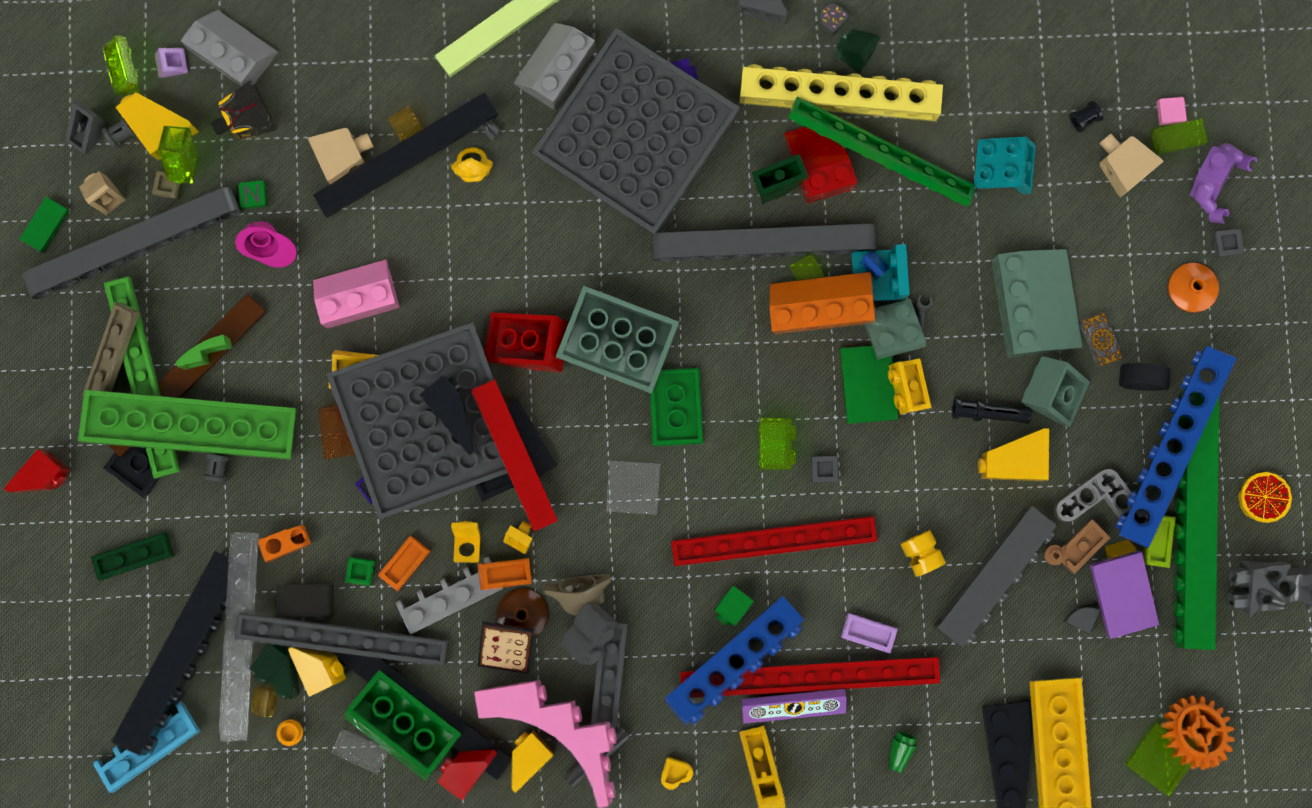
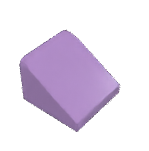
[155,48,188,78]

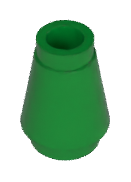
[888,731,917,773]

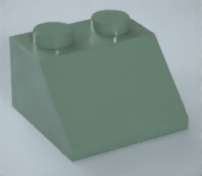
[1021,356,1090,427]

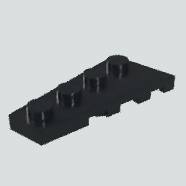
[982,700,1033,808]

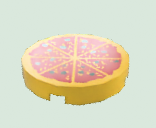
[1238,472,1292,523]

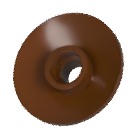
[497,589,548,638]

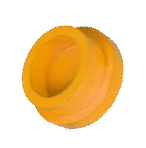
[277,719,303,746]

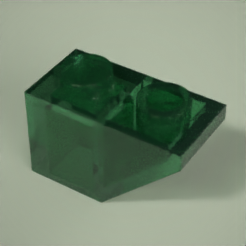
[249,643,300,700]

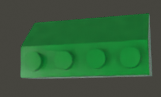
[344,670,461,781]

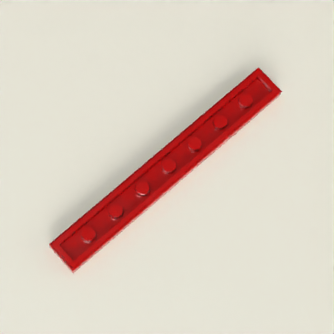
[671,516,878,566]

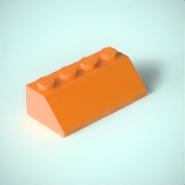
[769,272,876,334]

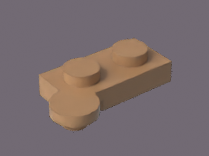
[1044,519,1110,574]

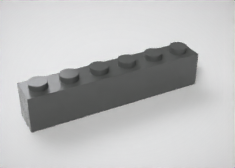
[933,506,1056,647]

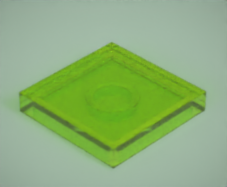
[1124,722,1190,797]

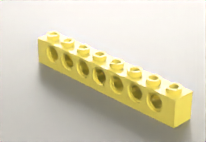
[739,65,943,121]

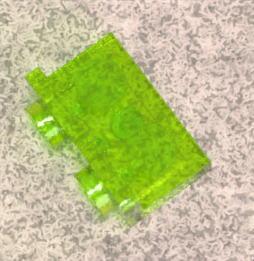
[102,35,140,95]

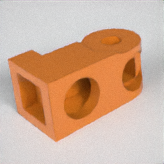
[257,525,311,563]

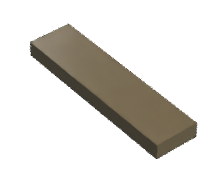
[82,302,140,396]

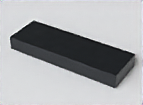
[507,400,557,477]

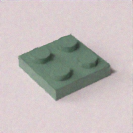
[864,299,926,360]

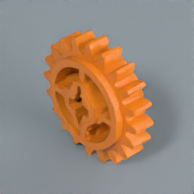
[1161,696,1235,770]

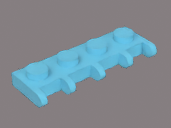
[93,701,200,793]

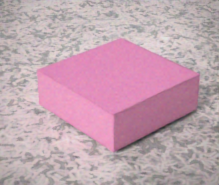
[1156,97,1187,126]

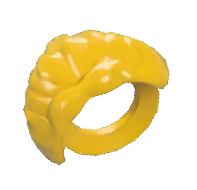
[451,147,493,182]

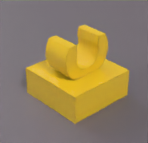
[503,521,533,554]

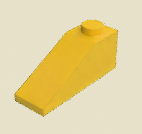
[739,726,785,808]

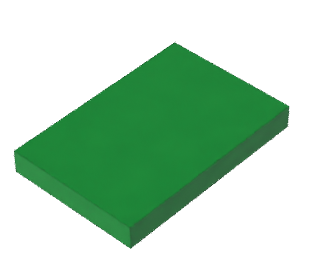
[839,346,898,424]
[650,368,703,447]

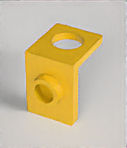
[451,521,481,563]

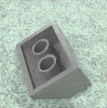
[180,10,278,92]
[513,23,596,110]

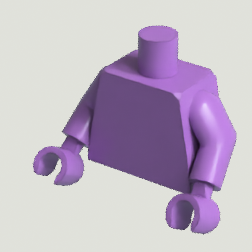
[1190,143,1257,224]

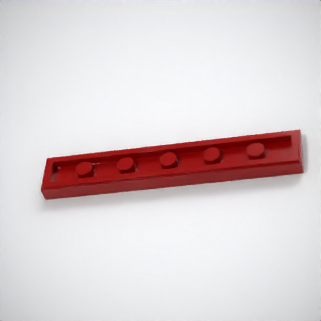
[471,380,558,532]

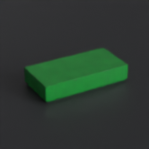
[19,197,70,253]

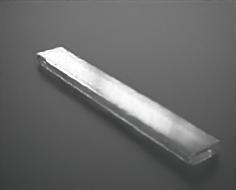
[219,532,259,742]

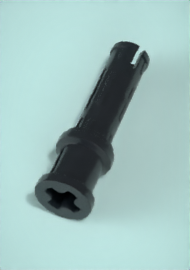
[951,396,1032,424]

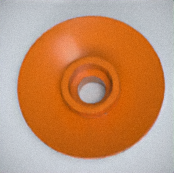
[1168,263,1219,313]

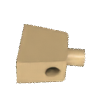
[308,128,374,184]
[1099,133,1164,197]

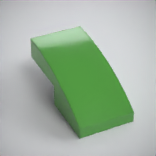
[176,335,232,370]

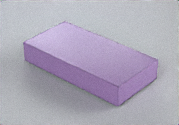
[840,613,898,653]

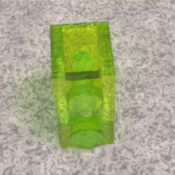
[158,126,199,183]
[758,418,796,471]

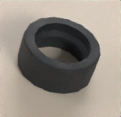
[1119,363,1171,391]

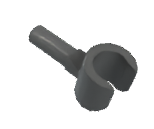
[915,295,932,332]

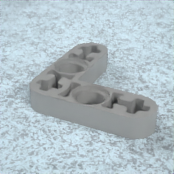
[1053,469,1148,524]

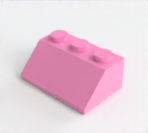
[313,260,400,329]

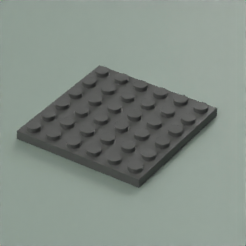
[532,28,741,235]
[326,322,508,520]

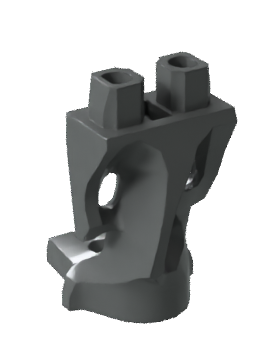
[1226,560,1312,616]

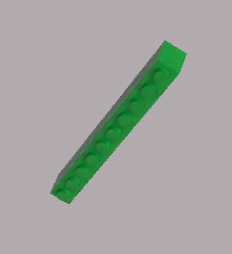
[1172,392,1219,650]

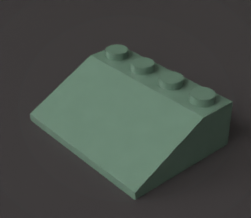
[991,249,1083,358]
[556,286,679,394]

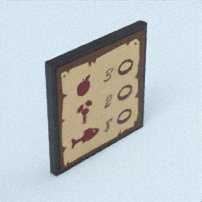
[478,621,534,674]

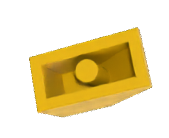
[288,647,347,697]
[512,730,555,793]

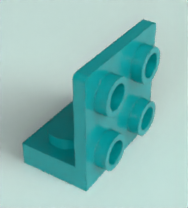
[974,137,1036,194]
[851,244,910,301]

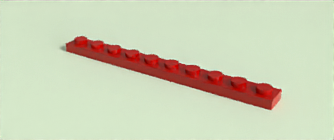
[680,657,940,698]

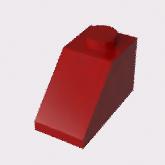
[3,449,70,493]
[437,749,497,801]

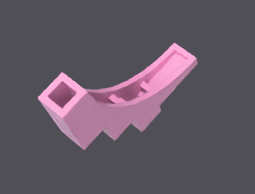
[474,679,617,808]

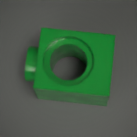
[714,585,754,627]

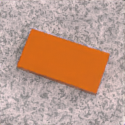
[378,535,431,591]
[478,558,532,590]

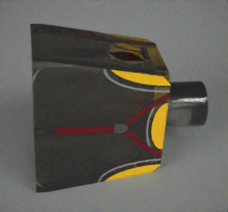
[211,81,277,140]

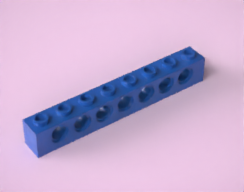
[1115,346,1237,548]

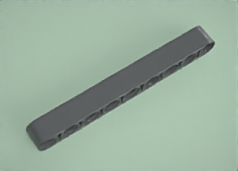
[22,187,241,300]
[652,224,876,262]

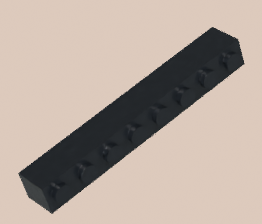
[111,551,248,756]

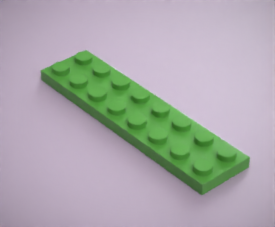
[78,390,297,460]

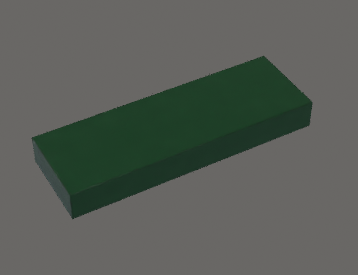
[91,532,174,581]

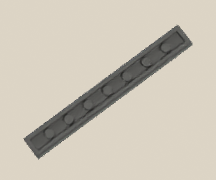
[234,612,448,667]

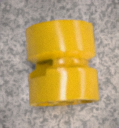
[900,530,946,577]

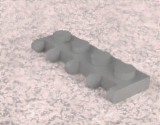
[395,557,504,635]

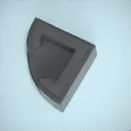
[1064,607,1100,634]

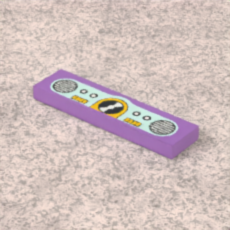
[741,689,846,724]

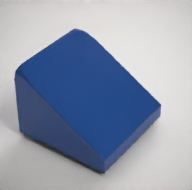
[859,251,889,280]

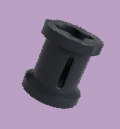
[1069,101,1104,133]

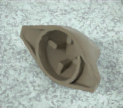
[543,574,611,616]

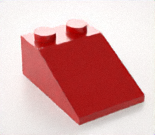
[784,127,857,204]
[484,312,569,373]

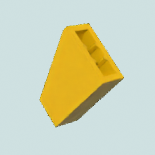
[116,92,199,161]
[978,428,1049,481]

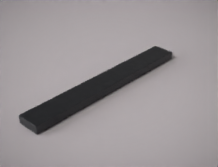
[313,92,499,218]
[333,652,512,780]

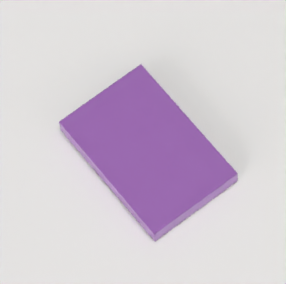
[1089,550,1159,639]

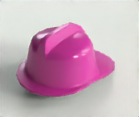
[235,221,297,268]

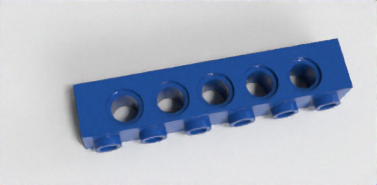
[665,596,804,726]

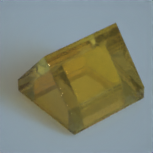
[250,687,278,717]

